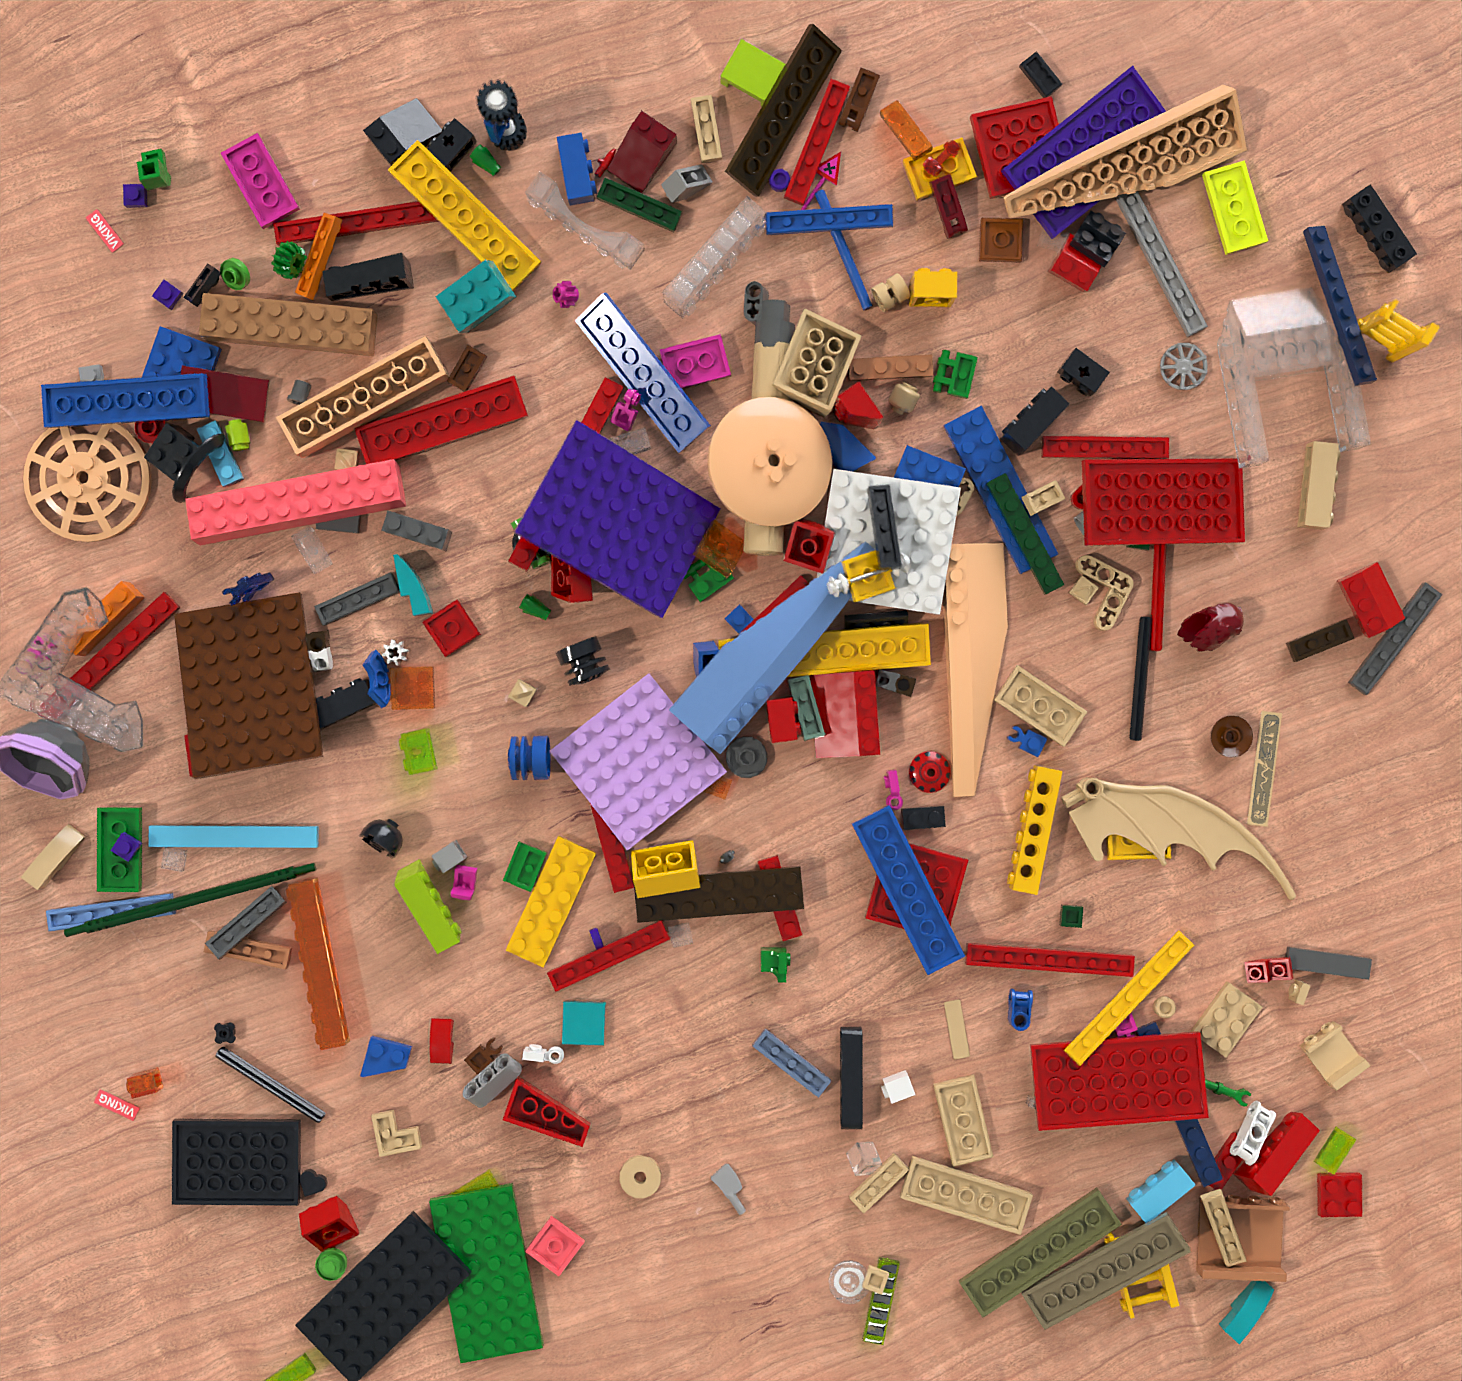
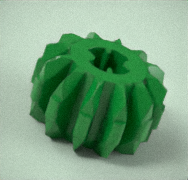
[271,241,307,279]

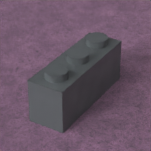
[381,511,452,552]

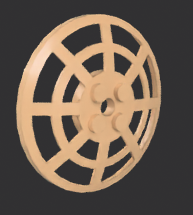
[23,424,152,542]

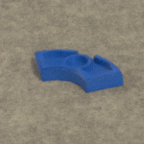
[362,650,392,708]

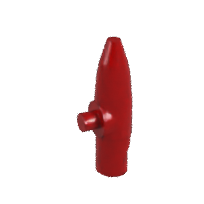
[594,148,616,178]

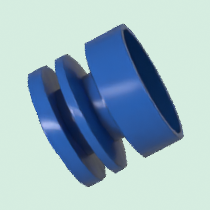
[508,736,551,780]

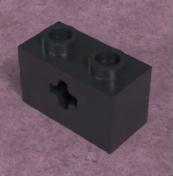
[428,118,477,172]
[1057,348,1110,396]

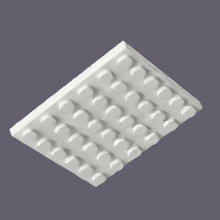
[817,469,961,615]

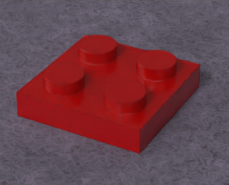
[1317,1173,1362,1217]

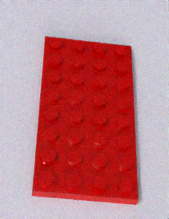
[1082,458,1245,546]
[1030,1031,1209,1131]

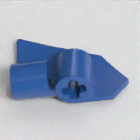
[820,422,876,472]

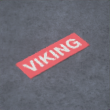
[86,209,124,253]
[94,1089,139,1121]

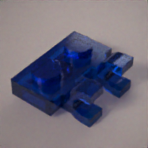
[222,572,274,606]

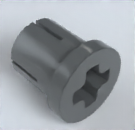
[287,380,312,405]

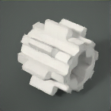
[381,640,409,666]

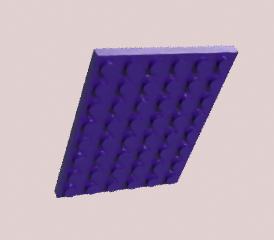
[513,420,721,618]

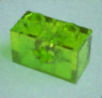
[399,728,438,775]

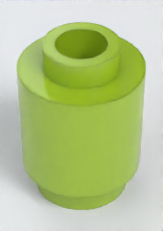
[225,419,251,451]

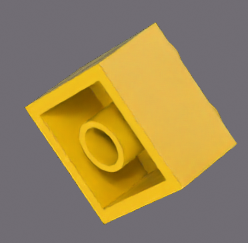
[909,268,957,307]

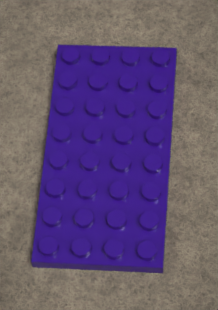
[1001,66,1166,239]

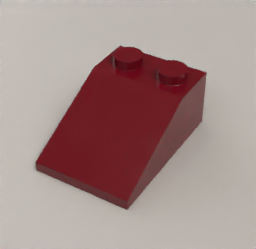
[607,110,677,194]

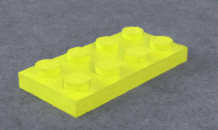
[1202,160,1268,255]

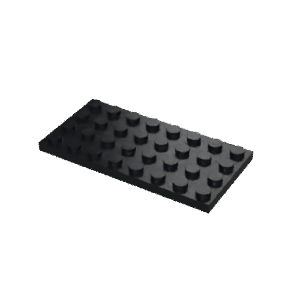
[295,1211,471,1381]

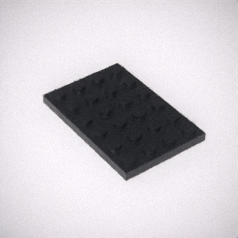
[172,1119,301,1206]

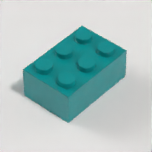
[435,259,516,333]

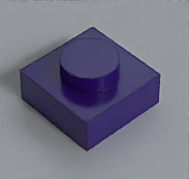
[123,184,148,208]
[152,279,184,310]
[110,832,143,862]

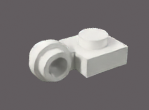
[522,1044,564,1064]

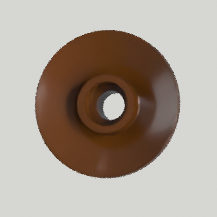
[1211,715,1253,757]

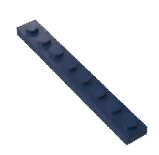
[1303,225,1377,386]
[1136,1021,1223,1187]

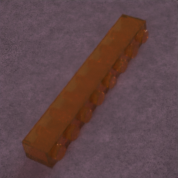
[286,877,350,1050]

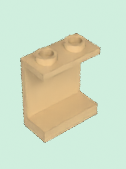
[1299,1021,1370,1091]

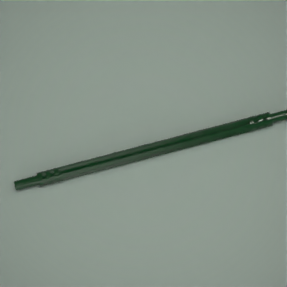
[64,863,317,937]

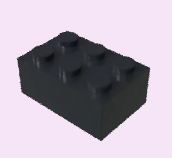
[1000,386,1070,456]

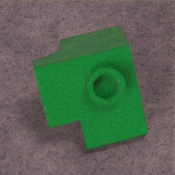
[761,947,791,983]

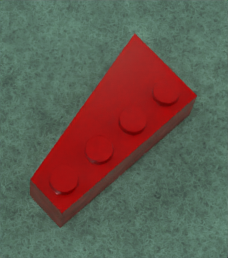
[502,1076,591,1147]

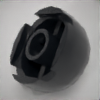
[359,819,403,858]

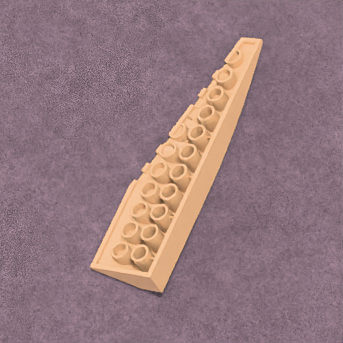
[1003,85,1247,218]

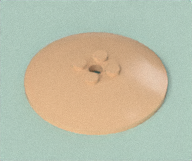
[708,397,832,527]

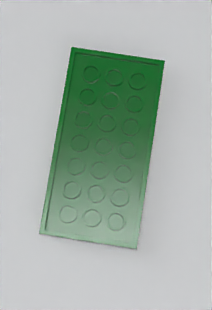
[429,1183,544,1363]

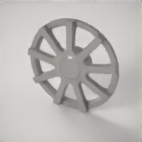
[1160,343,1207,390]

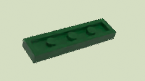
[597,178,682,233]

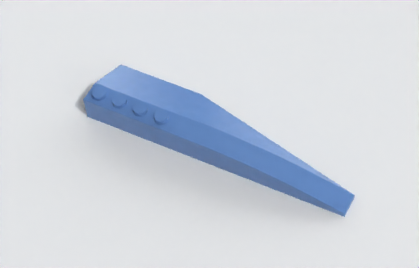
[669,541,875,754]

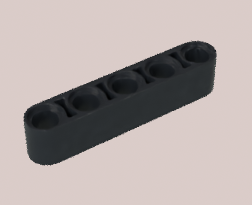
[840,1027,863,1130]

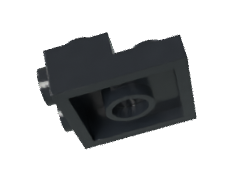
[1069,210,1126,268]

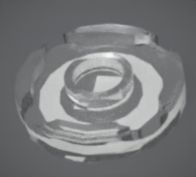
[828,1260,869,1304]

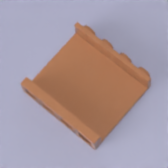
[1196,1195,1290,1282]

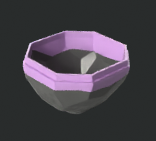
[0,719,90,800]

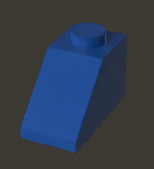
[693,641,719,677]

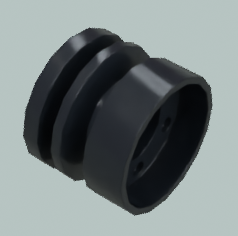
[556,636,610,686]

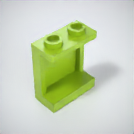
[720,39,786,106]

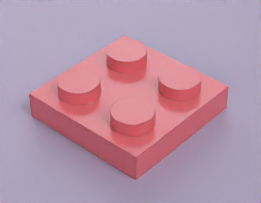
[525,1216,585,1276]

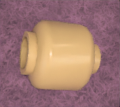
[888,382,920,415]

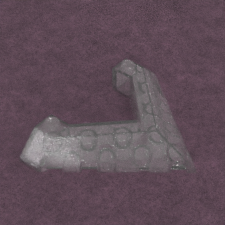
[0,587,143,752]

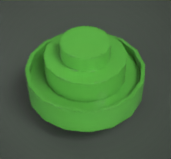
[220,258,250,290]
[315,1248,348,1281]

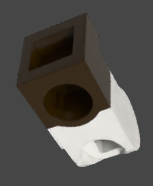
[305,630,333,672]

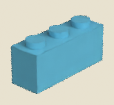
[1126,1160,1195,1223]

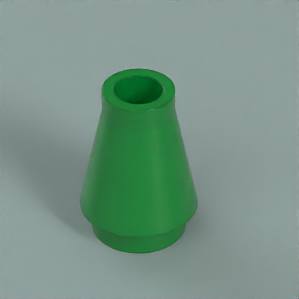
[470,144,502,177]
[519,594,551,620]

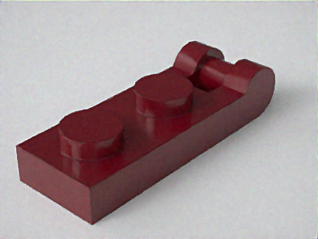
[929,174,968,239]

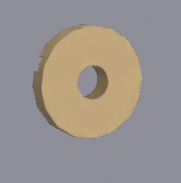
[620,1155,661,1198]

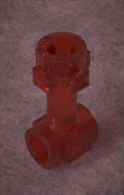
[922,140,960,178]

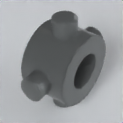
[720,850,735,864]

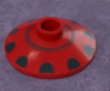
[909,751,951,793]

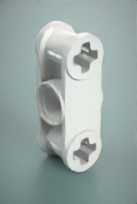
[1230,1101,1276,1165]

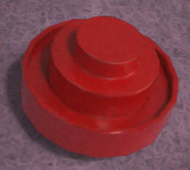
[134,420,167,444]

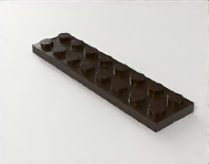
[725,24,842,197]
[633,866,805,923]

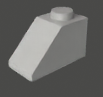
[661,164,712,203]

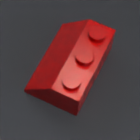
[833,381,883,429]
[1337,562,1405,638]

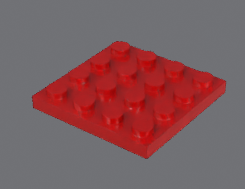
[970,96,1059,199]
[865,843,969,929]

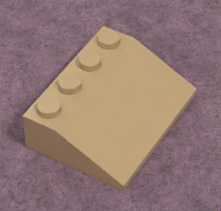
[772,308,861,417]

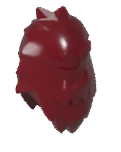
[1177,603,1244,652]

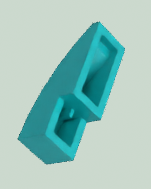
[393,554,433,617]
[1219,1281,1274,1345]

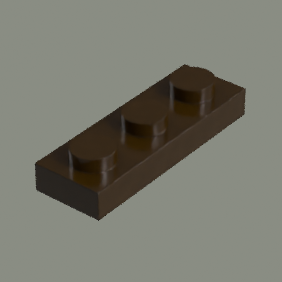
[1286,619,1355,662]

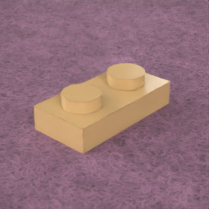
[1021,480,1065,516]

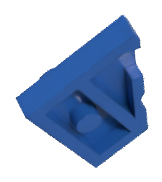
[360,1036,412,1077]

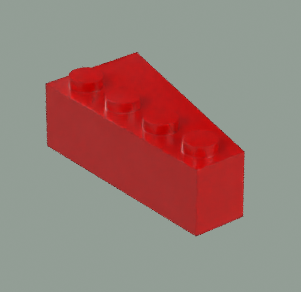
[551,555,593,603]
[1233,1112,1320,1196]

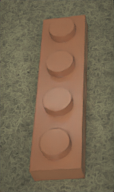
[848,355,933,381]
[203,930,292,970]

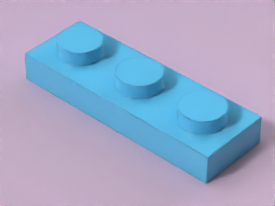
[196,420,244,487]

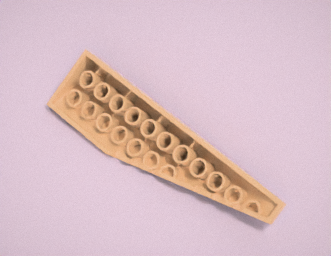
[943,543,1008,797]

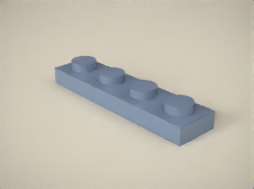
[752,1028,831,1098]

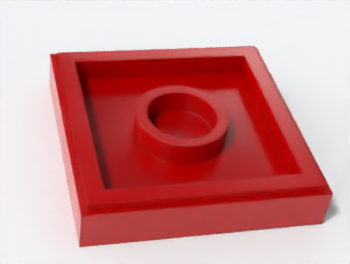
[422,599,481,657]

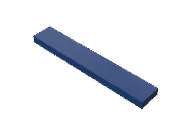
[766,204,893,236]

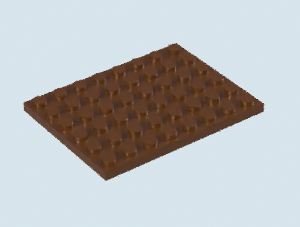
[174,592,323,779]

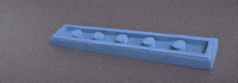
[46,893,176,932]

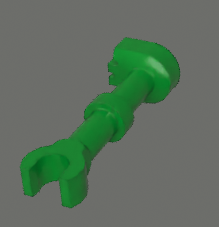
[1204,1072,1251,1107]

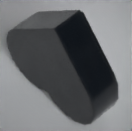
[300,1169,327,1197]

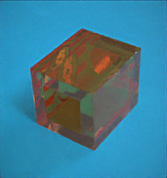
[126,1067,164,1099]

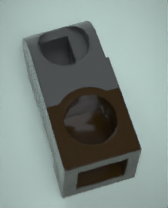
[875,669,916,697]

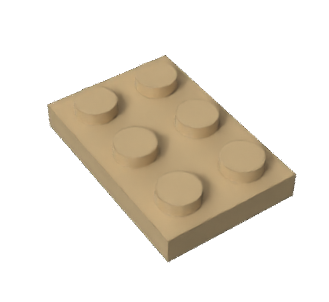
[1190,981,1263,1057]

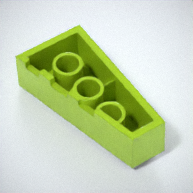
[394,859,462,954]

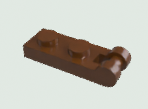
[838,67,880,132]

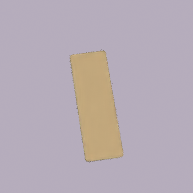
[944,1000,970,1059]

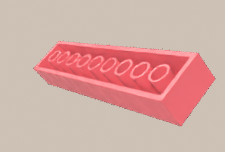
[185,459,406,546]

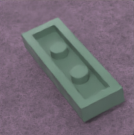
[787,675,825,741]

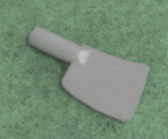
[711,1164,746,1215]

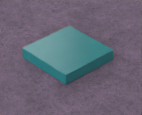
[562,1001,606,1045]

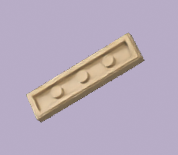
[1200,1189,1246,1268]

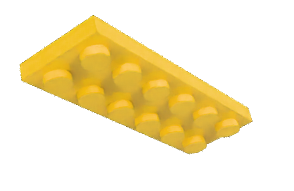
[506,836,596,968]

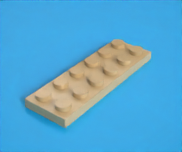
[900,1156,1033,1235]

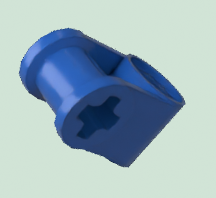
[1008,989,1033,1031]

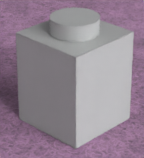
[432,840,467,873]

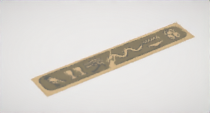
[1247,711,1282,827]

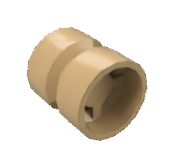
[871,273,910,312]

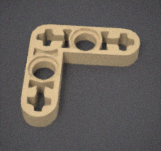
[1075,555,1133,631]

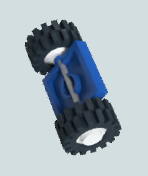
[476,80,527,151]

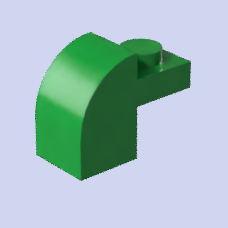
[137,148,171,191]

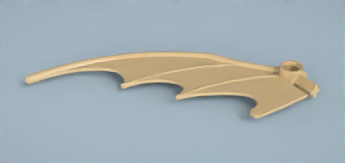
[1061,777,1296,900]

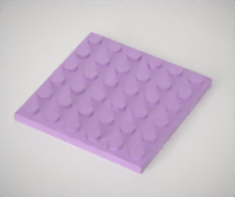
[550,673,727,851]

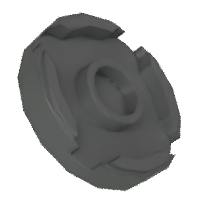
[726,736,767,778]

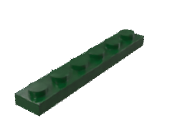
[986,473,1064,595]

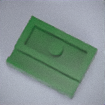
[503,841,547,892]

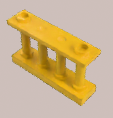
[1357,299,1440,363]
[1104,1232,1179,1319]

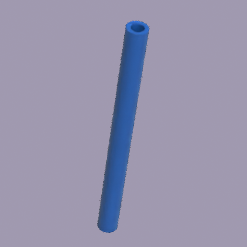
[815,189,873,311]

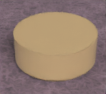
[1153,996,1176,1018]

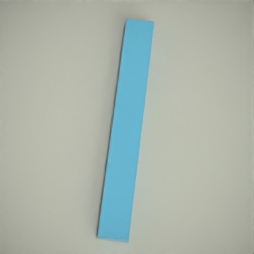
[149,825,319,848]

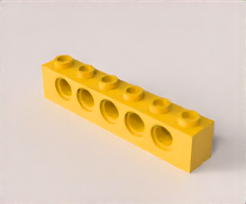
[1007,765,1063,895]

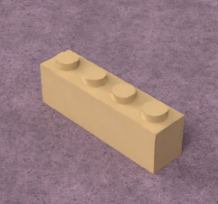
[1297,441,1341,530]

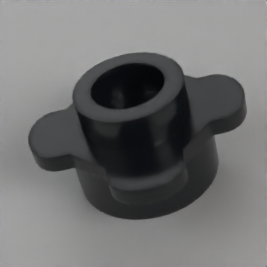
[214,1022,236,1044]

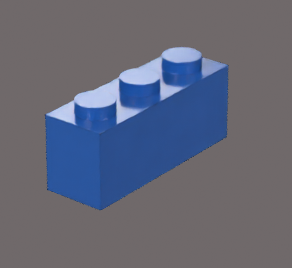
[557,132,597,206]

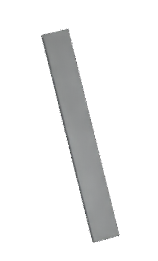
[1115,191,1208,337]

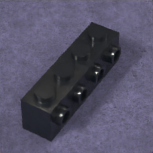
[1342,184,1417,273]

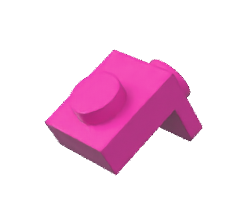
[450,865,477,900]

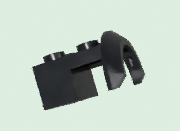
[144,423,225,503]

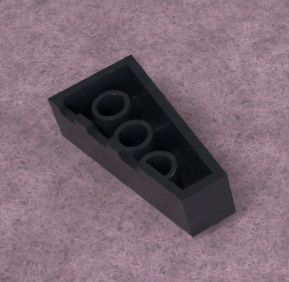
[322,252,414,301]

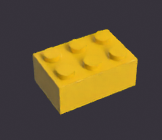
[631,840,700,898]

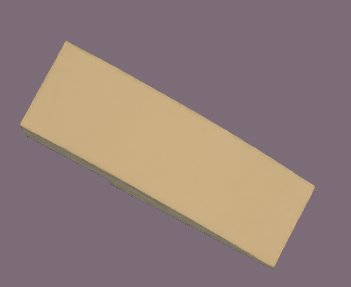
[21,824,86,890]

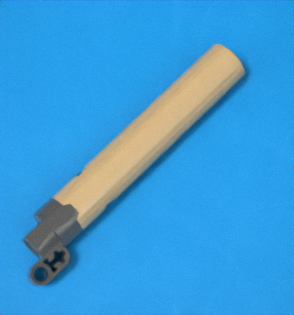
[743,281,795,556]

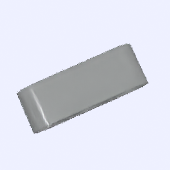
[462,1053,522,1108]

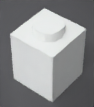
[881,1070,915,1103]

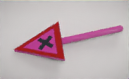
[801,152,841,210]

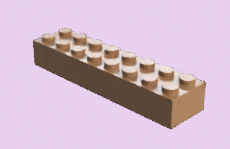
[199,293,378,356]

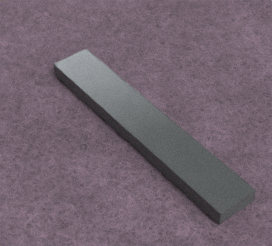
[1348,582,1442,695]

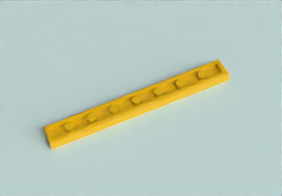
[1063,931,1195,1066]

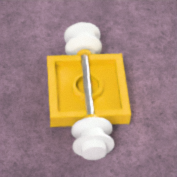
[827,550,911,602]

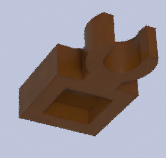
[464,1037,503,1075]

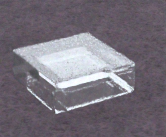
[668,922,693,948]

